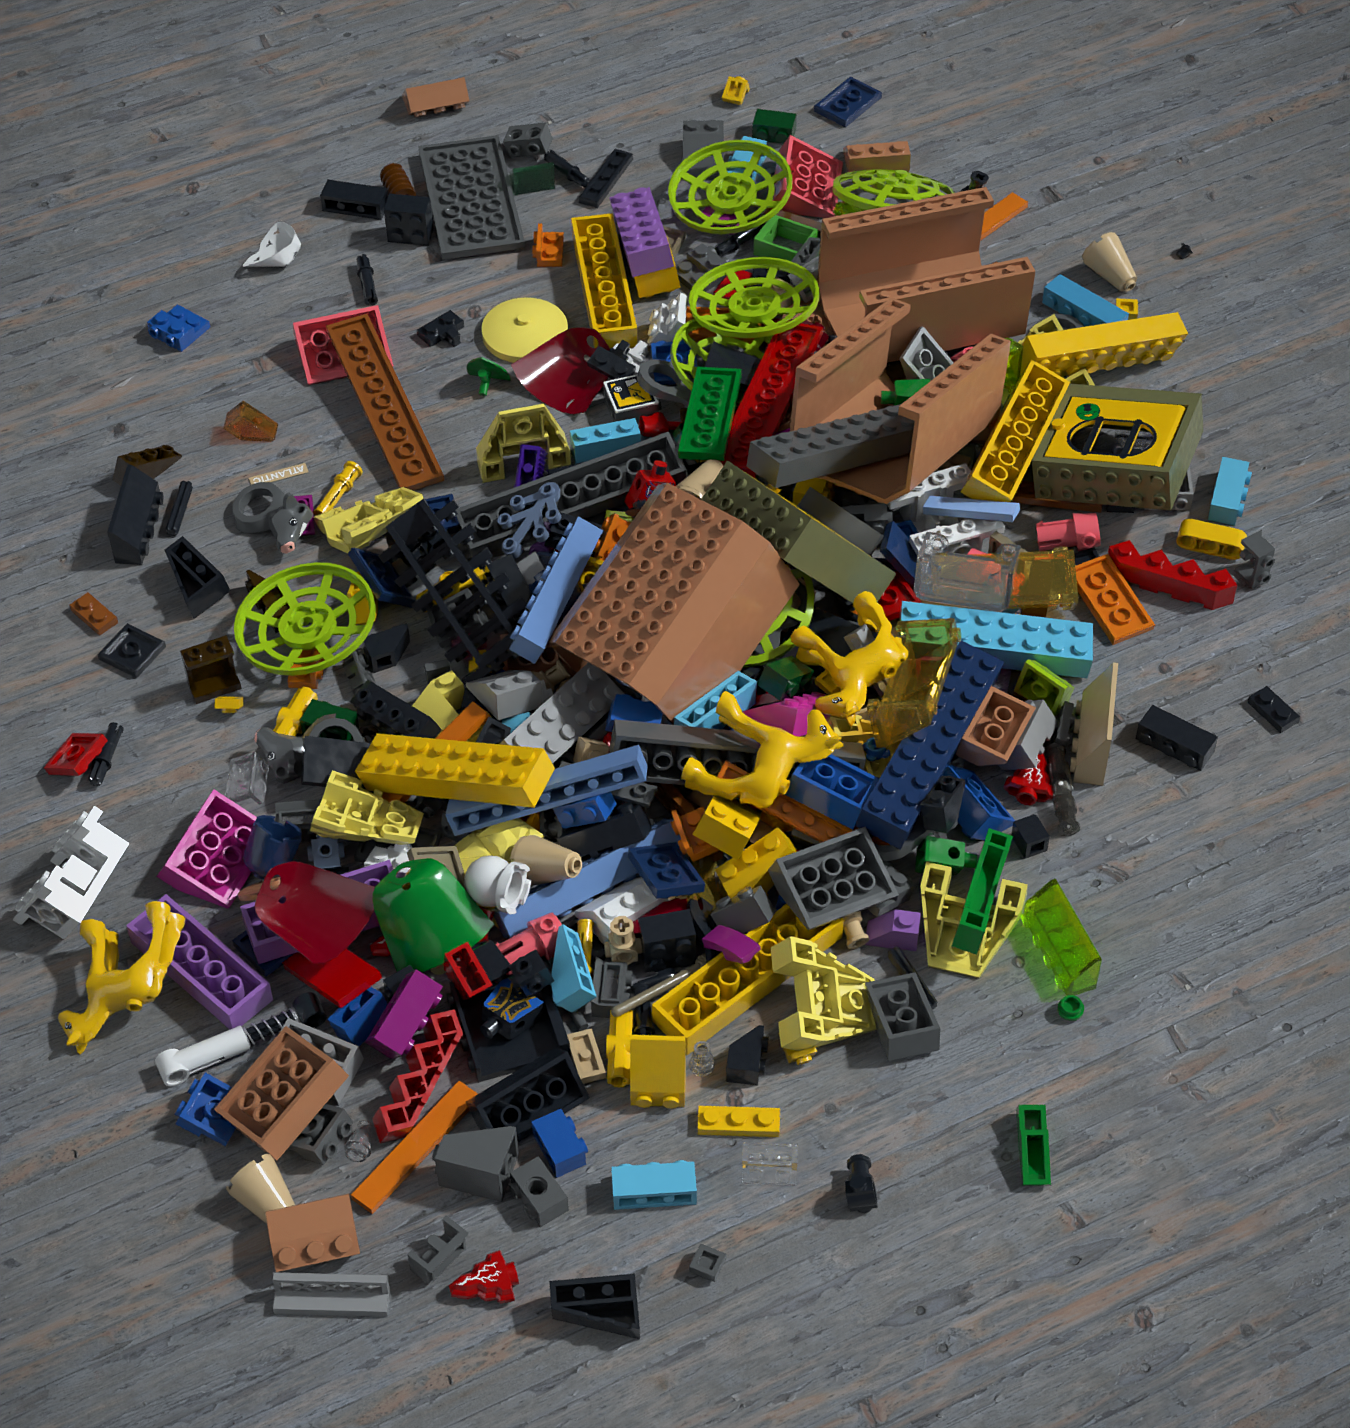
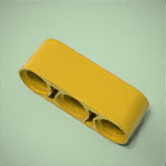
[1176,519,1247,560]

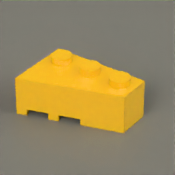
[715,827,797,898]

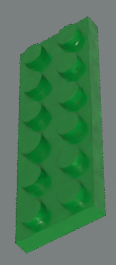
[678,367,742,461]

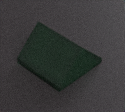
[509,162,555,195]

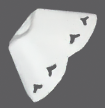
[243,222,301,267]

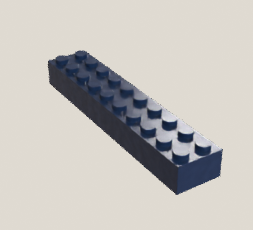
[855,640,1004,850]

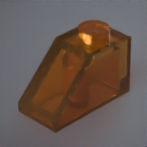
[223,400,278,442]

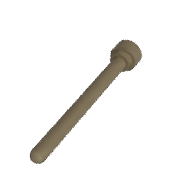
[611,953,707,1017]

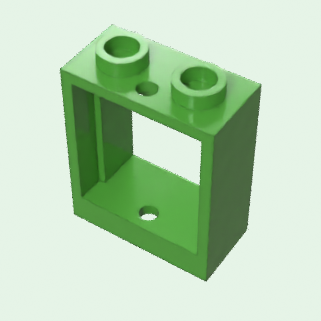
[754,215,818,261]

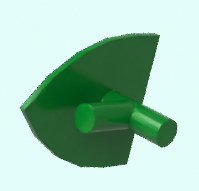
[466,357,511,396]

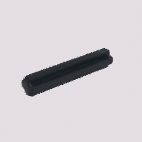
[165,480,193,536]
[887,946,937,1009]

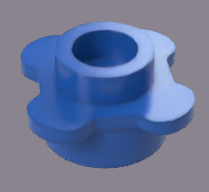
[862,737,890,761]

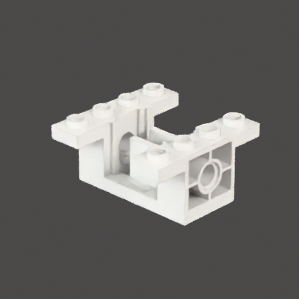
[887,463,1005,576]
[13,806,129,939]

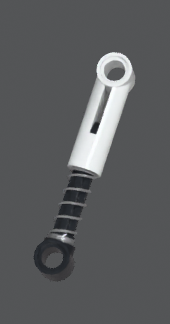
[155,992,327,1087]

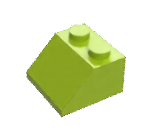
[1014,659,1075,716]

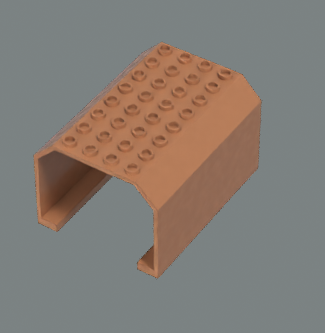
[817,187,1036,363]
[790,298,1011,504]
[547,483,800,725]

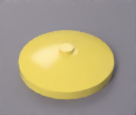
[482,298,568,363]

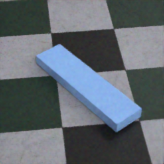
[923,496,1020,522]

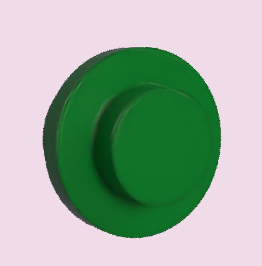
[1057,995,1084,1021]

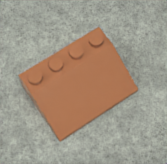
[214,1026,349,1161]

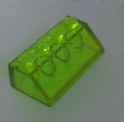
[1021,878,1102,996]

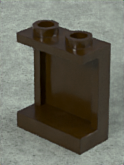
[180,635,242,704]

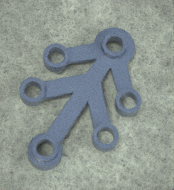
[497,482,562,559]

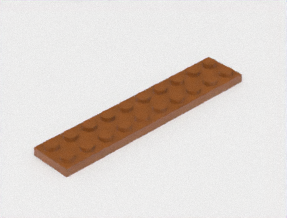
[326,314,444,491]

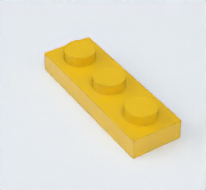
[698,1106,780,1137]

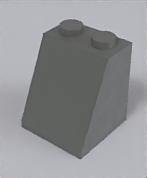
[432,1126,519,1202]

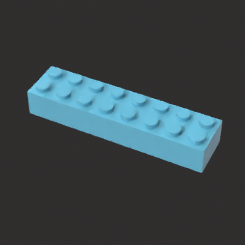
[897,601,1093,678]

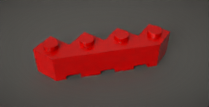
[1108,540,1237,610]
[372,1009,463,1144]

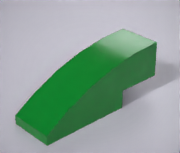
[1016,1105,1051,1186]

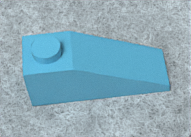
[551,924,597,1012]

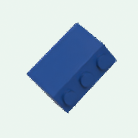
[785,754,879,829]
[943,765,1015,840]

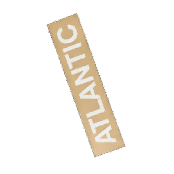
[249,463,309,484]

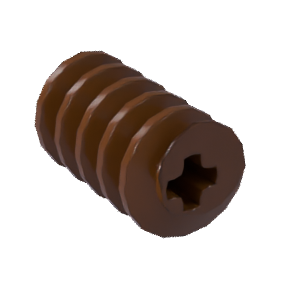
[380,163,416,196]

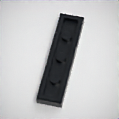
[579,148,633,208]

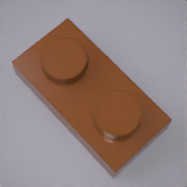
[69,592,118,636]

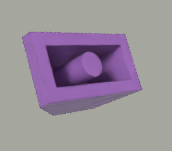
[865,910,921,951]

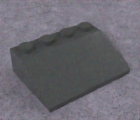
[768,827,899,931]

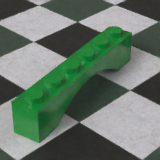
[952,828,1013,955]

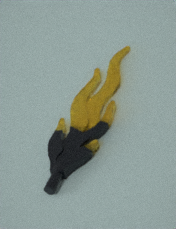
[686,856,728,963]

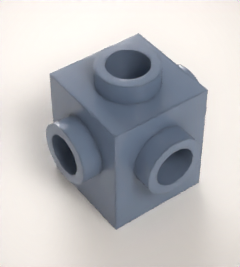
[307,835,345,870]

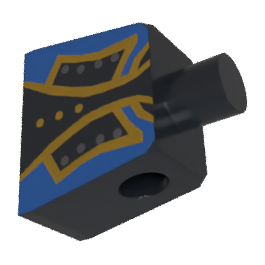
[480,978,544,1039]

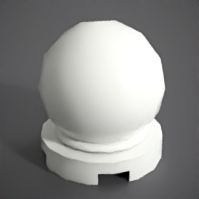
[464,856,531,914]

